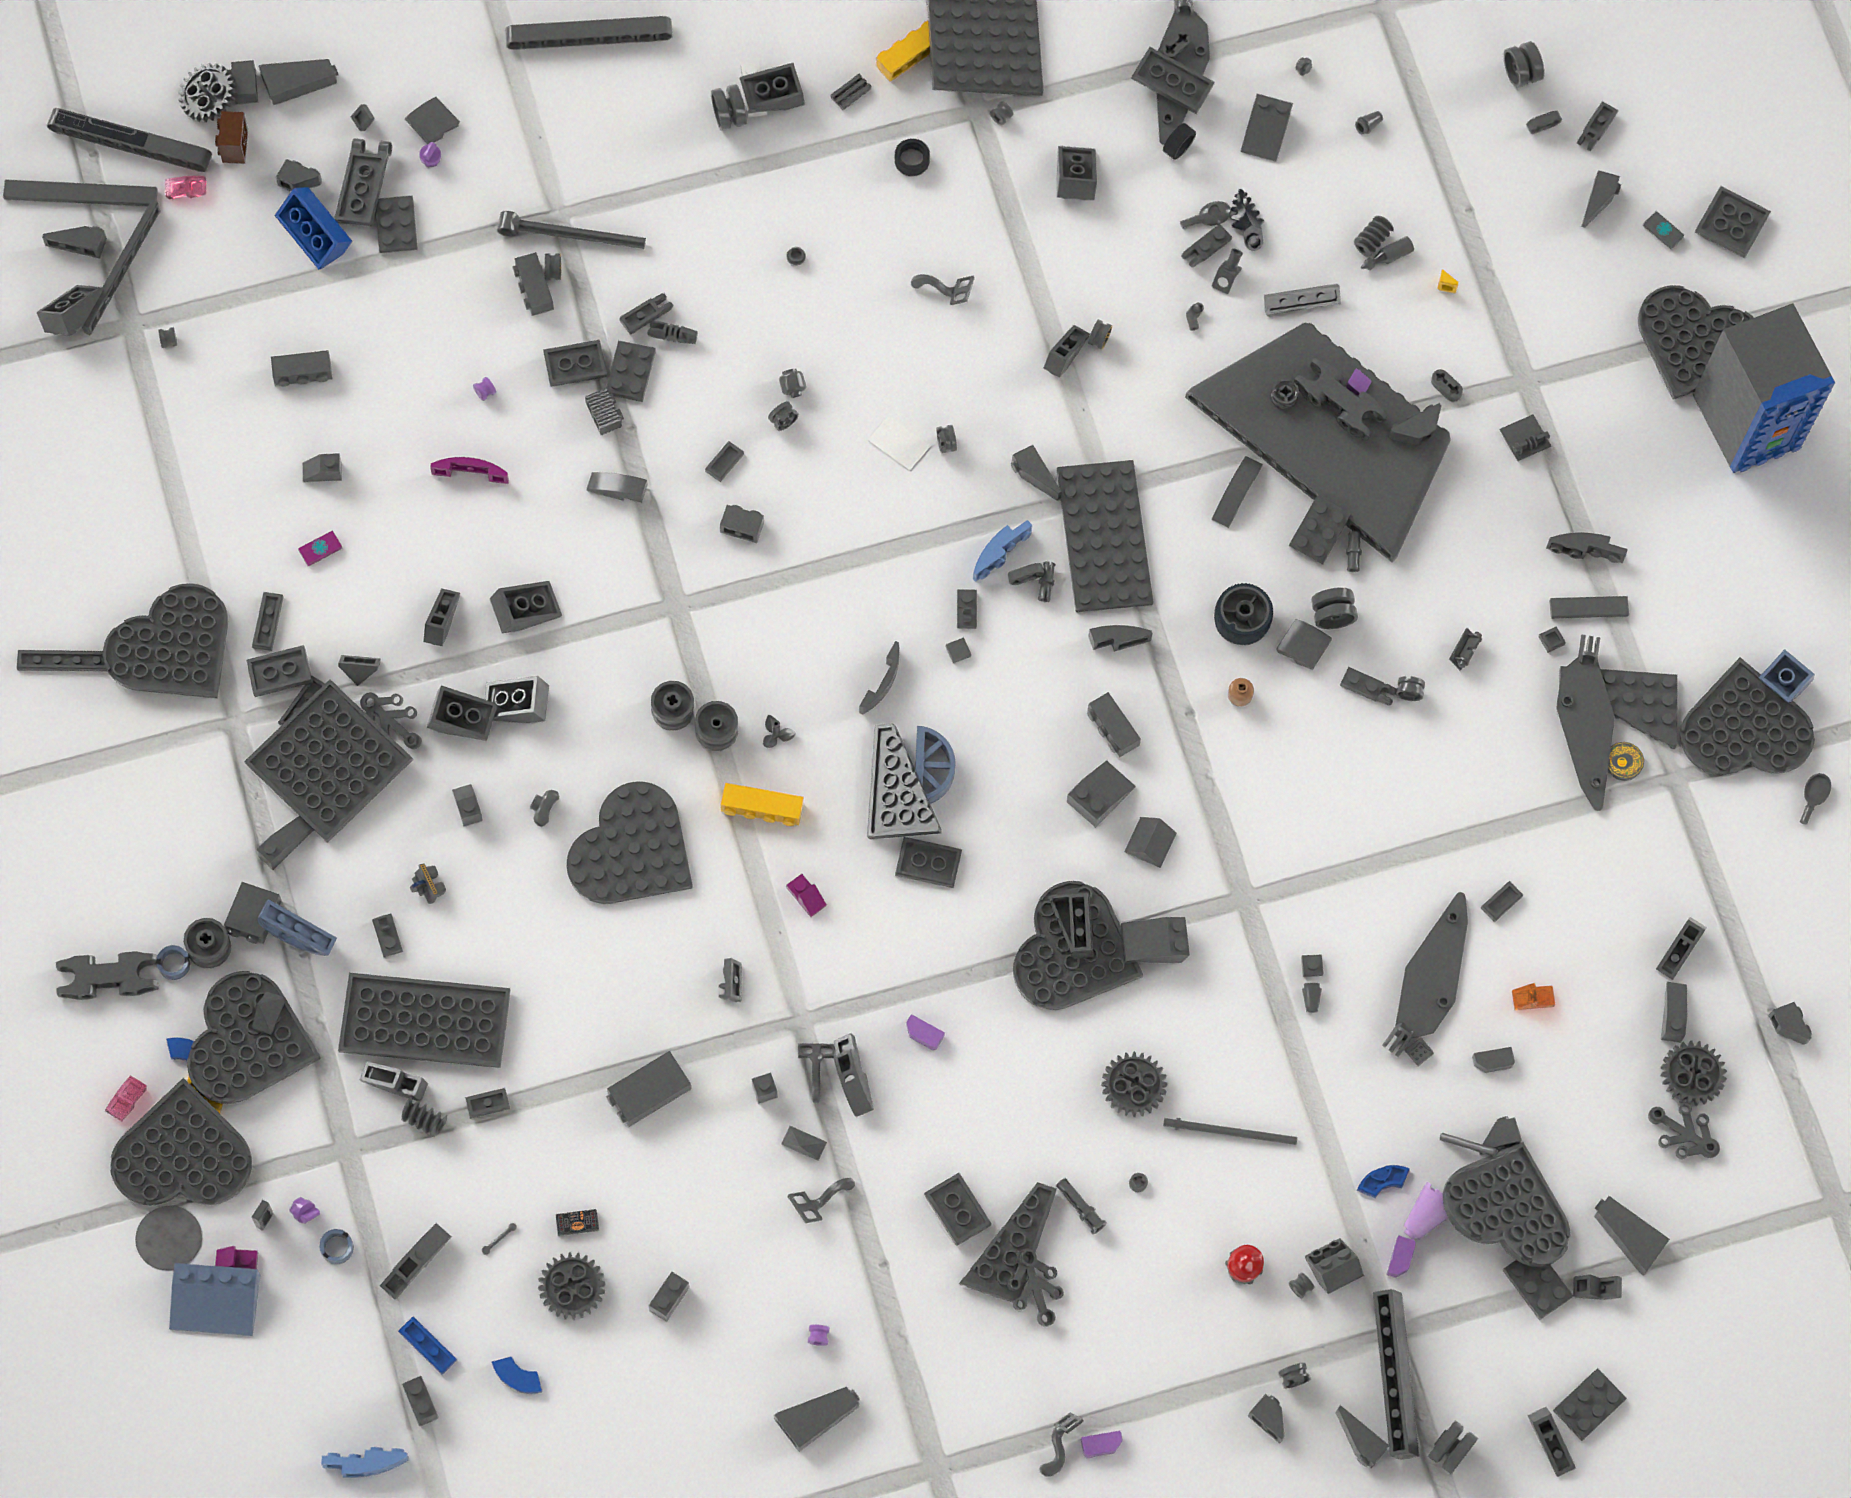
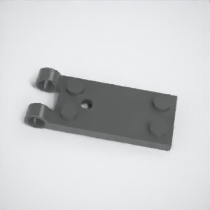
[334,138,392,226]

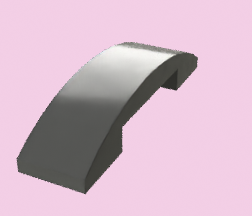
[1212,456,1263,528]
[859,641,899,715]

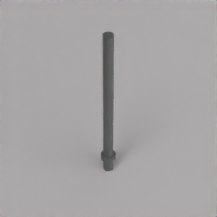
[1163,1118,1297,1145]

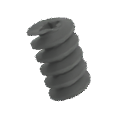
[1354,216,1394,258]
[401,1096,448,1137]

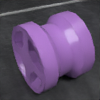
[473,377,496,401]
[808,1325,830,1346]

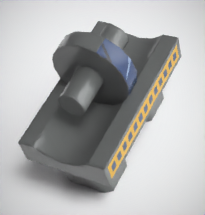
[410,863,446,904]

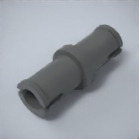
[1346,532,1362,572]
[1038,561,1056,602]

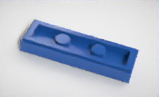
[398,1317,457,1375]

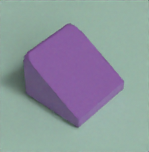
[1346,369,1372,395]

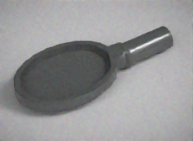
[1180,201,1231,228]
[1800,773,1831,825]

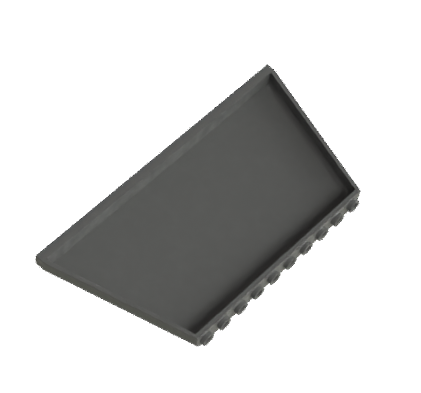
[1185,323,1451,562]

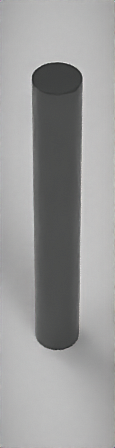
[1440,1133,1497,1157]

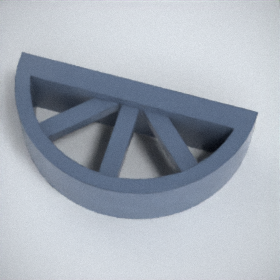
[915,726,955,804]
[257,899,337,956]

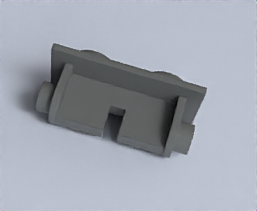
[1449,628,1482,671]

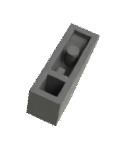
[1581,170,1621,228]
[42,226,107,259]
[1043,325,1090,378]
[1011,445,1061,500]
[423,588,460,646]
[256,816,314,870]
[1656,917,1707,980]
[1661,982,1687,1043]
[1335,1405,1389,1468]
[1527,1407,1576,1477]

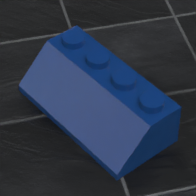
[275,187,353,270]

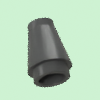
[1355,111,1383,135]
[1302,983,1322,1013]

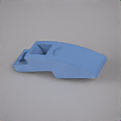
[973,520,1032,582]
[321,1447,409,1478]

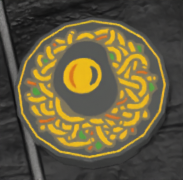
[1608,742,1644,781]

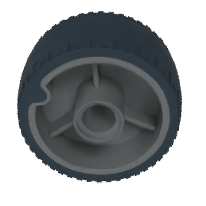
[1214,583,1273,645]

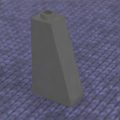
[259,59,338,106]
[1594,1196,1670,1276]
[774,1387,860,1452]

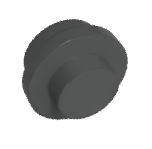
[1295,57,1312,76]
[787,247,806,266]

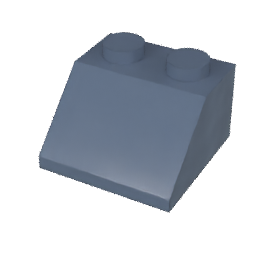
[1758,649,1815,704]

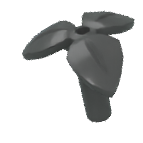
[763,715,796,748]

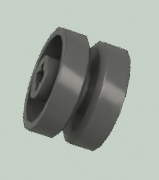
[1504,41,1544,88]
[711,84,747,131]
[1311,588,1358,629]
[651,681,695,731]
[695,701,738,751]
[183,918,231,968]
[1428,1420,1479,1474]

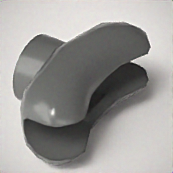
[530,790,560,827]

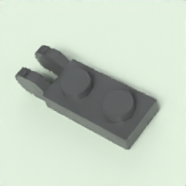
[1577,101,1618,151]
[1181,224,1232,268]
[619,293,674,335]
[1340,667,1397,705]

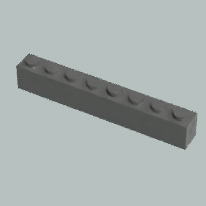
[1373,1289,1419,1460]

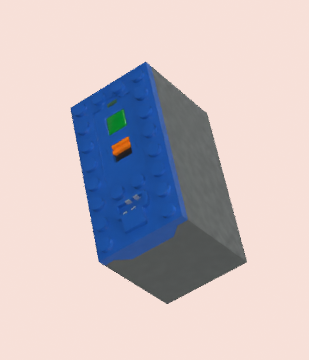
[1693,303,1835,473]

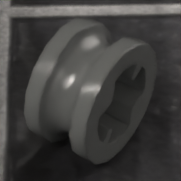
[1129,1173,1148,1192]

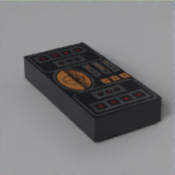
[556,1209,599,1236]

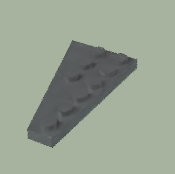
[959,1182,1057,1304]

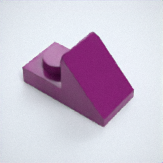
[786,874,827,917]
[215,1246,258,1269]

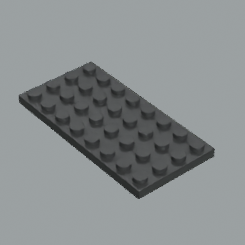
[1057,460,1153,612]
[338,973,511,1068]

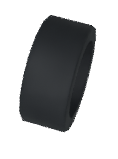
[1163,123,1196,160]
[894,138,930,176]

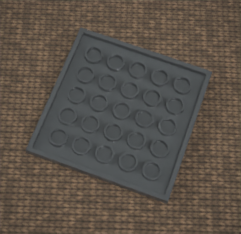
[927,0,1043,96]
[244,680,413,843]

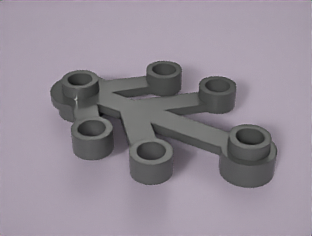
[360,692,422,749]
[1648,1102,1720,1160]
[1007,1248,1064,1327]

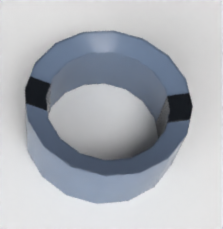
[156,945,191,980]
[319,1229,354,1264]

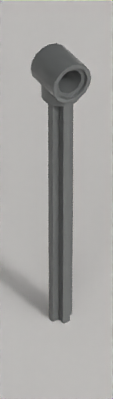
[497,211,646,249]

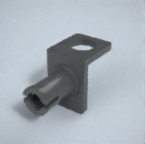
[1212,249,1243,294]

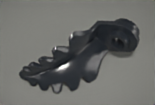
[1230,189,1264,251]

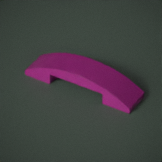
[430,457,509,484]

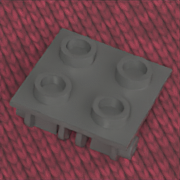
[1499,414,1551,461]

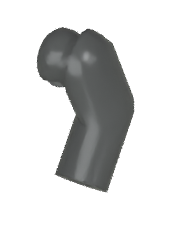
[1186,302,1204,331]

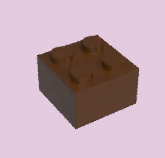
[215,111,248,164]

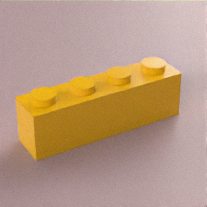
[876,20,930,82]
[721,783,804,826]

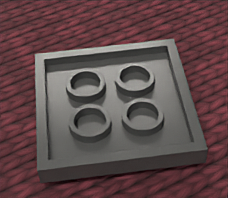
[1694,186,1771,258]

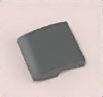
[405,97,460,144]
[1277,618,1332,670]

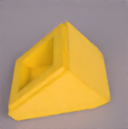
[1437,270,1459,293]

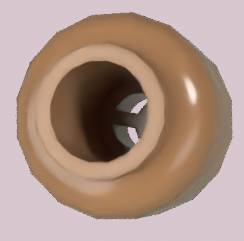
[1228,678,1254,706]

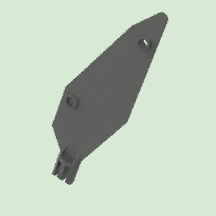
[1157,0,1210,145]
[1556,634,1615,811]
[1382,892,1468,1057]

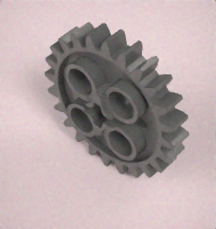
[178,63,237,122]
[1660,1040,1727,1106]
[1101,1051,1168,1117]
[538,1252,606,1320]

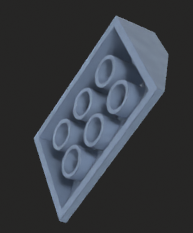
[169,1263,260,1336]

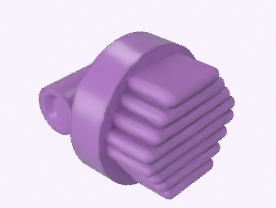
[419,142,441,167]
[289,1197,320,1223]

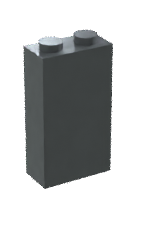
[606,1051,691,1127]

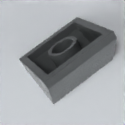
[1124,817,1177,868]

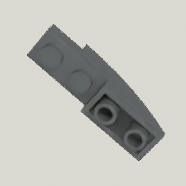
[1546,532,1628,563]
[833,1033,874,1117]
[380,1223,452,1300]

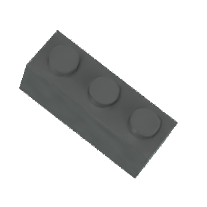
[512,252,554,316]
[271,350,332,387]
[1087,692,1141,757]

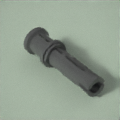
[1056,1178,1107,1234]

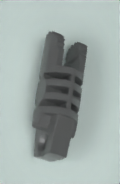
[647,321,698,344]

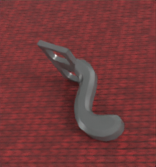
[911,274,975,305]
[798,1043,835,1103]
[787,1178,855,1223]
[1039,1413,1084,1477]

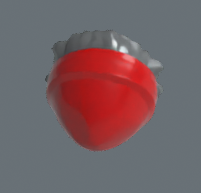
[1225,1245,1264,1284]

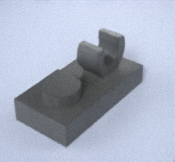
[957,589,977,629]
[372,913,403,957]
[719,958,742,1003]

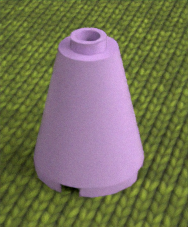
[1404,1182,1448,1240]

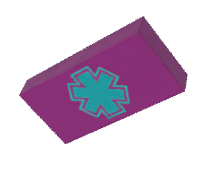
[298,530,342,566]

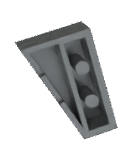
[1048,892,1093,959]

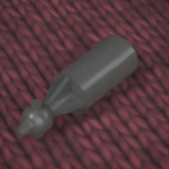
[1361,236,1414,270]

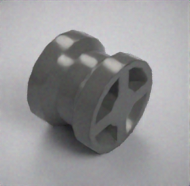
[990,102,1014,126]
[158,327,177,348]
[1288,1272,1315,1299]

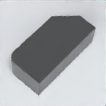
[1472,1047,1515,1073]

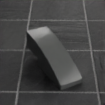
[586,472,648,503]
[1088,625,1153,652]
[359,1061,428,1102]

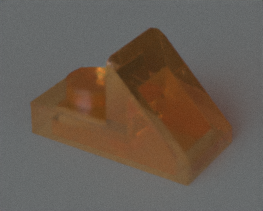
[1512,983,1555,1010]

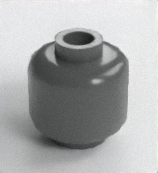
[779,368,806,398]

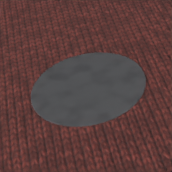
[135,1206,202,1270]

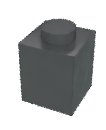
[752,1073,777,1104]

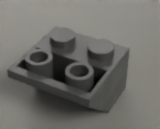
[1304,1238,1364,1294]

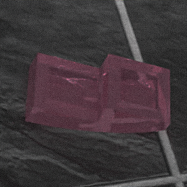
[165,176,206,199]
[105,1075,147,1121]

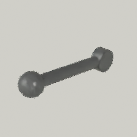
[482,1223,517,1255]

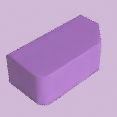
[906,1014,945,1050]
[1386,1235,1416,1278]
[1081,1430,1122,1458]

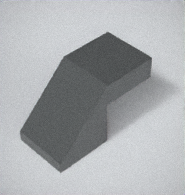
[1573,1274,1622,1300]

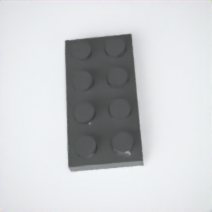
[1131,47,1215,114]

